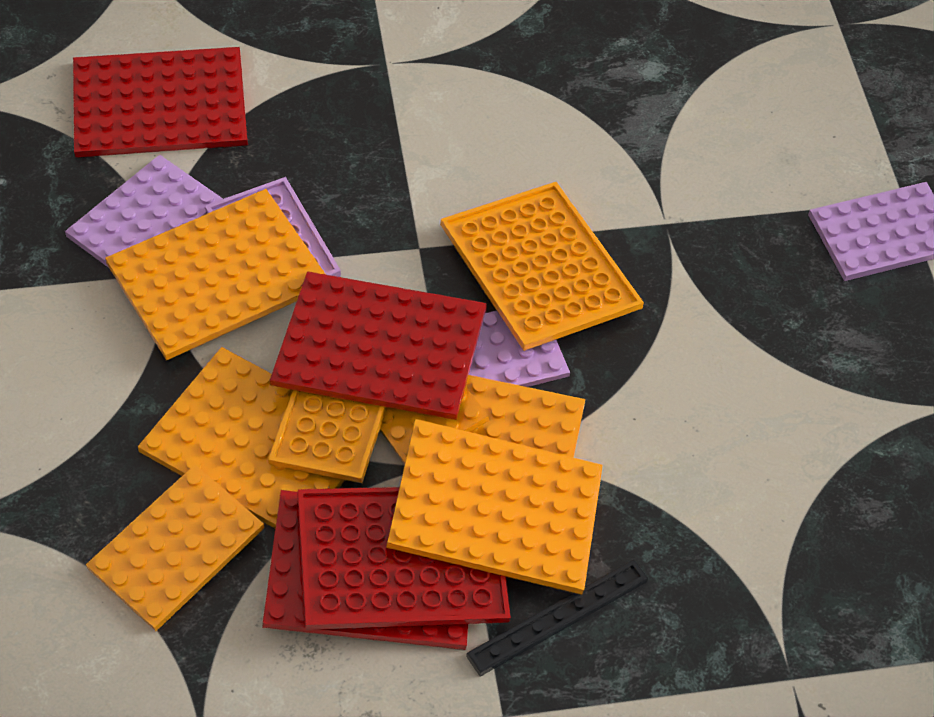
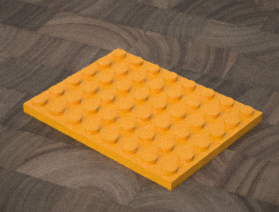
[440,182,644,351]
[105,189,325,360]
[138,347,378,528]
[386,419,603,595]

